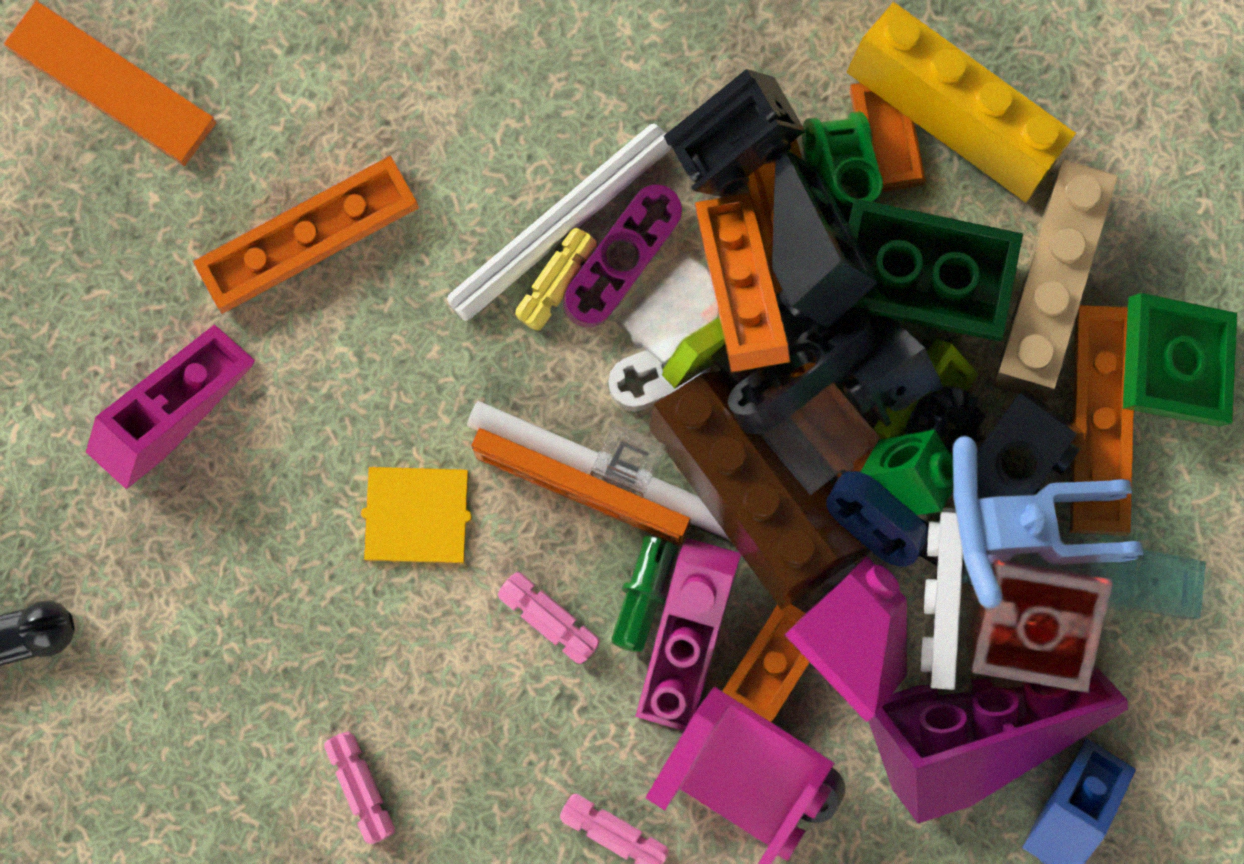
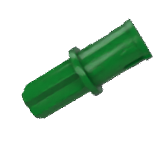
[611,536,678,653]

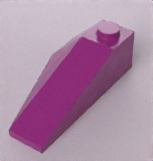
[869,668,1128,824]

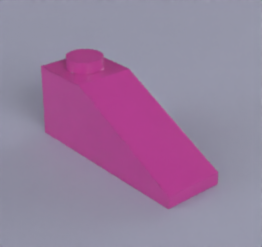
[86,324,255,489]

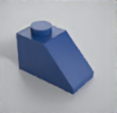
[1022,738,1136,864]

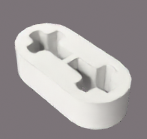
[608,336,712,412]

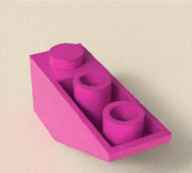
[635,538,741,731]

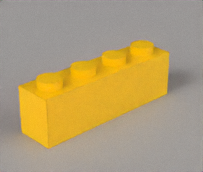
[846,1,1076,203]

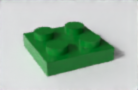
[1123,293,1237,427]

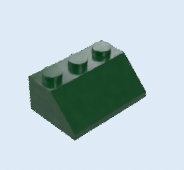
[848,198,1023,342]

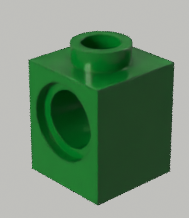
[860,430,954,515]

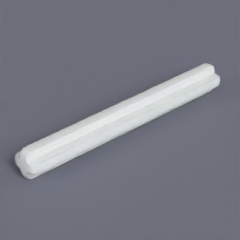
[447,124,671,321]

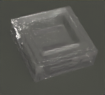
[590,423,666,497]

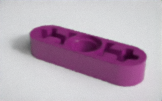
[563,185,682,328]

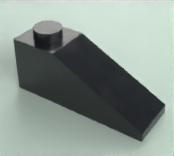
[772,147,878,328]

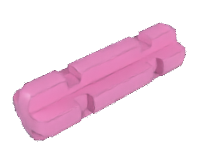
[498,572,600,664]
[324,732,395,844]
[560,794,669,864]

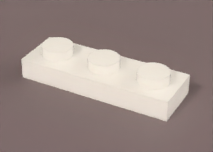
[921,508,963,690]

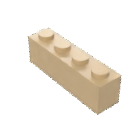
[992,159,1118,402]

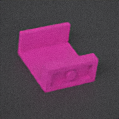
[645,687,834,864]

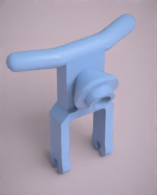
[953,436,1144,608]

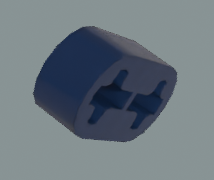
[826,471,928,567]

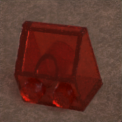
[967,560,1113,692]

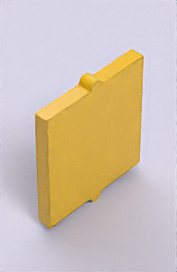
[361,467,472,564]

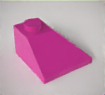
[785,556,907,723]

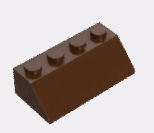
[649,370,871,610]

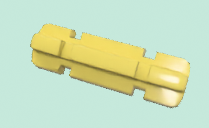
[515,228,597,331]

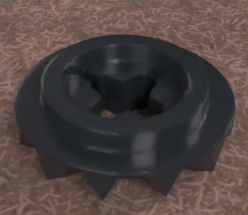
[905,386,986,455]

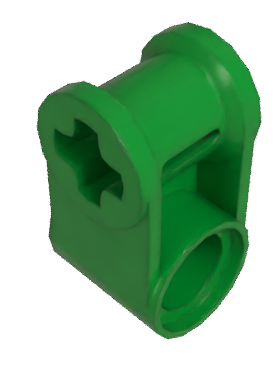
[801,111,883,225]

